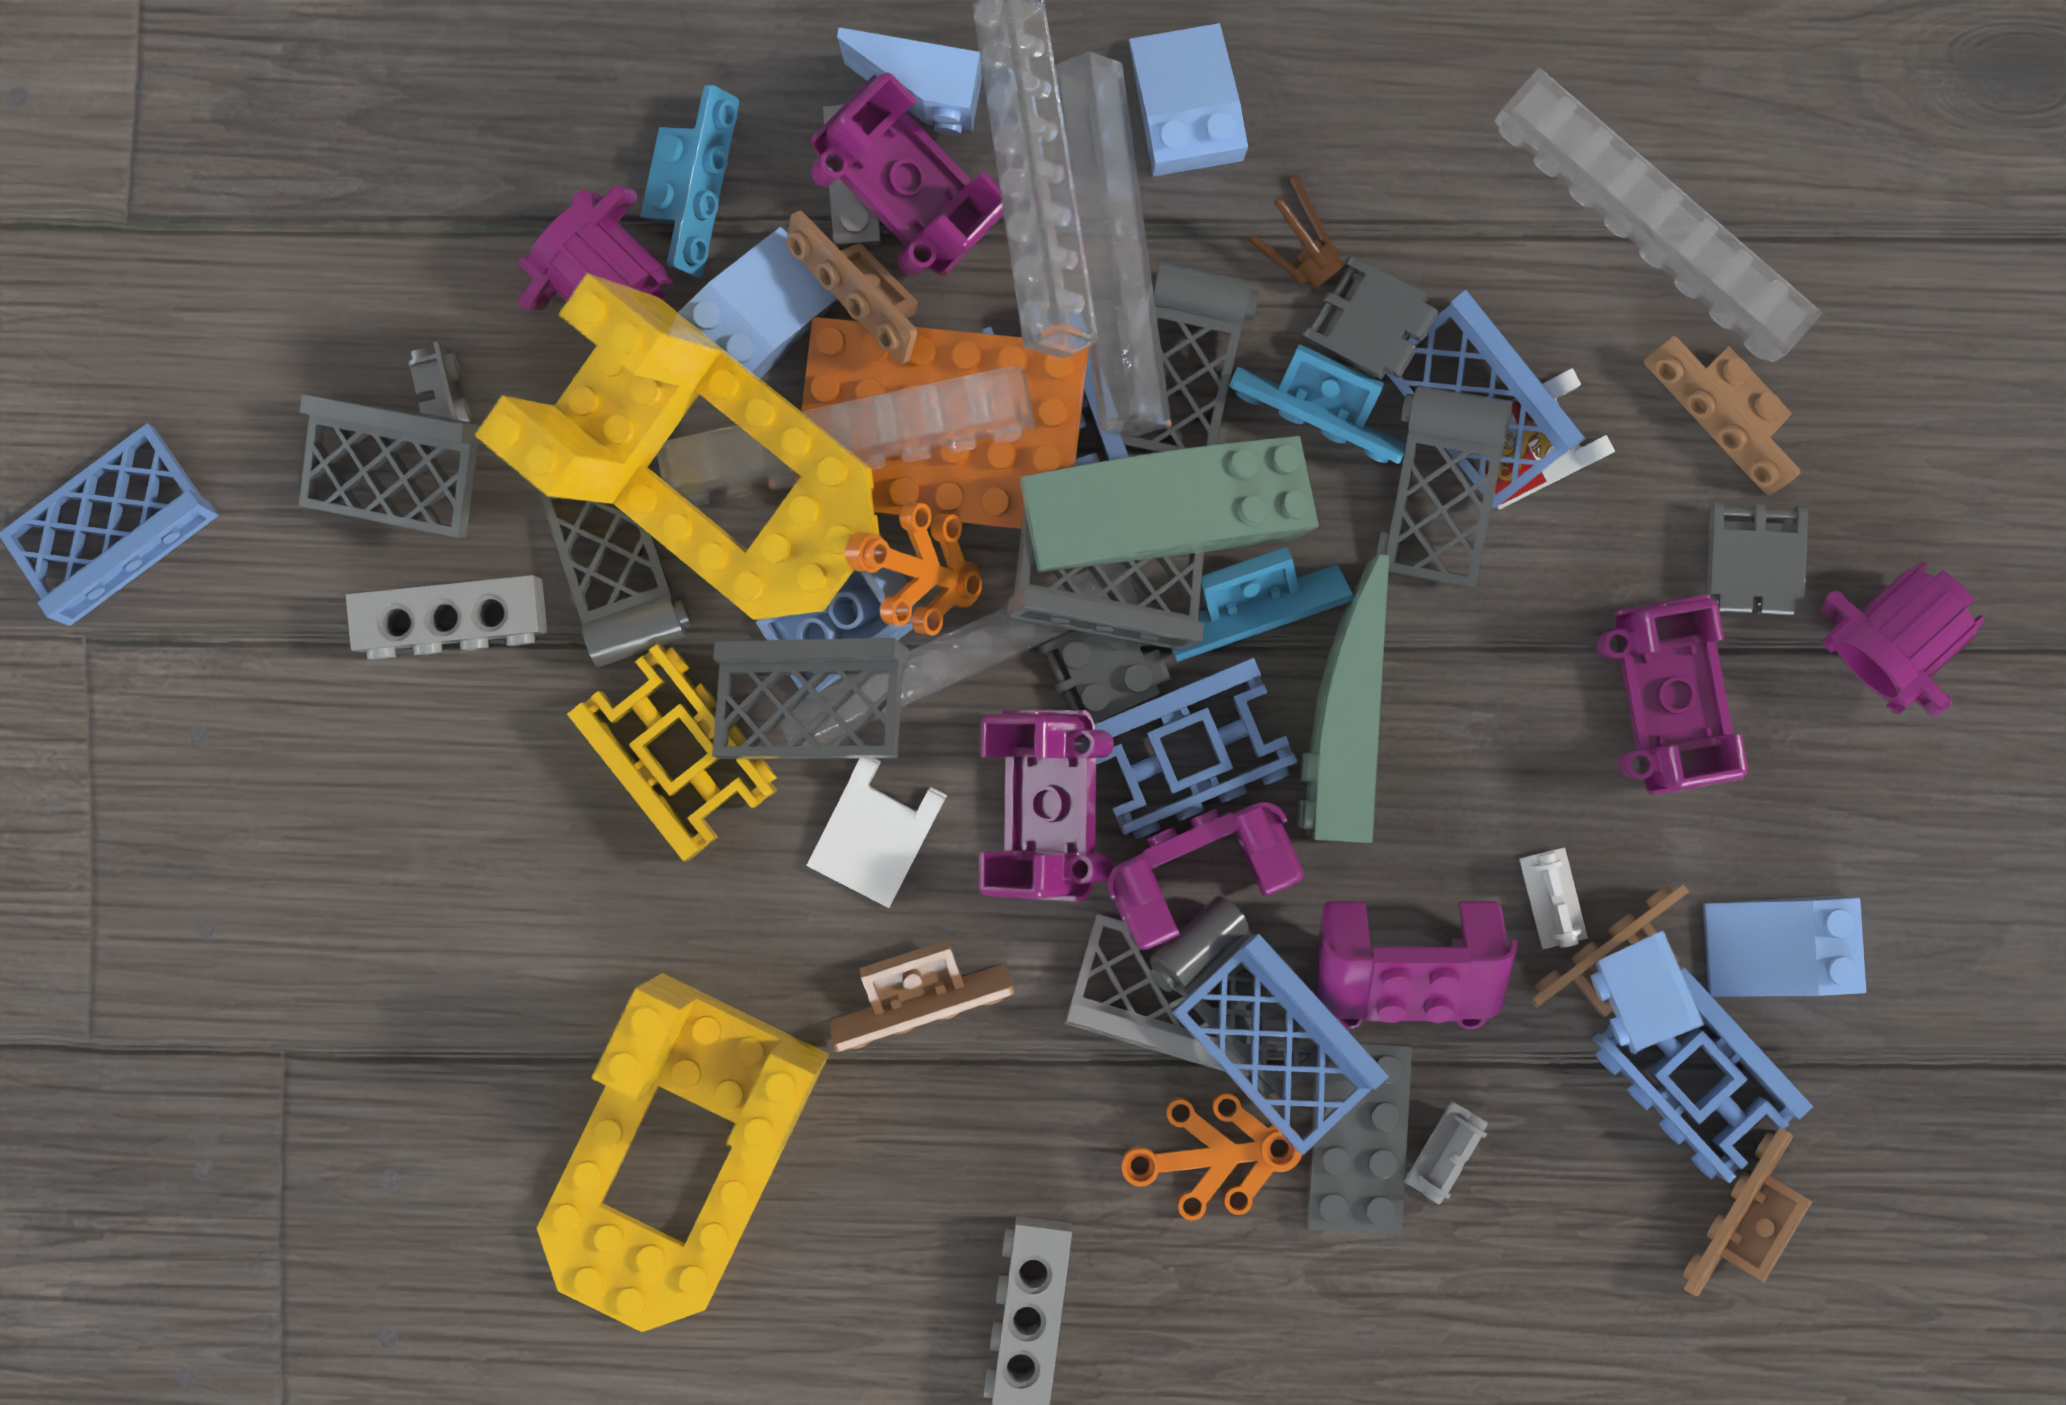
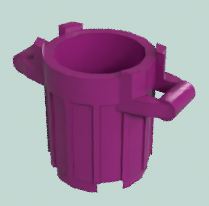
[517,186,673,311]
[1820,562,1985,717]

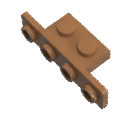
[786,210,918,364]
[1644,336,1801,496]
[1531,884,1690,1018]
[830,939,1014,1052]
[1683,1127,1812,1296]

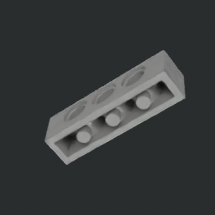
[346,575,548,660]
[983,1216,1072,1405]

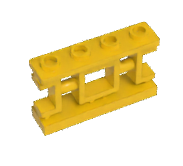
[567,644,777,862]

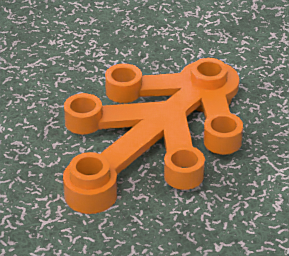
[845,502,982,635]
[1121,1092,1302,1221]

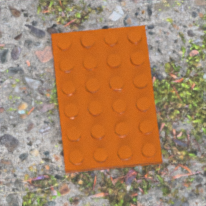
[792,317,1089,529]

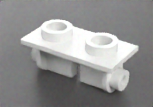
[1519,848,1588,949]

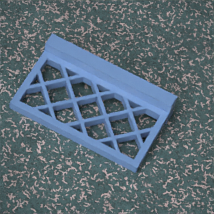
[1386,290,1586,509]
[0,423,219,626]
[1171,934,1389,1155]

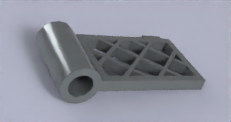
[1122,261,1259,452]
[1376,385,1512,587]
[539,492,692,668]
[1150,896,1318,1100]

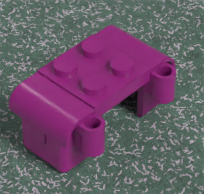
[811,72,1010,276]
[1596,594,1748,796]
[979,710,1114,901]
[1107,802,1304,949]
[1315,901,1517,1029]

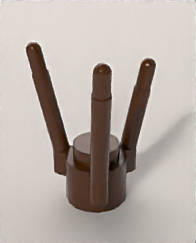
[1249,175,1344,289]

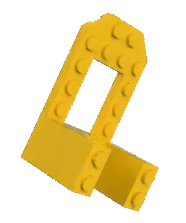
[475,273,879,620]
[537,973,829,1332]

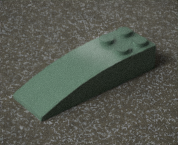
[1019,436,1319,572]
[1297,555,1389,843]

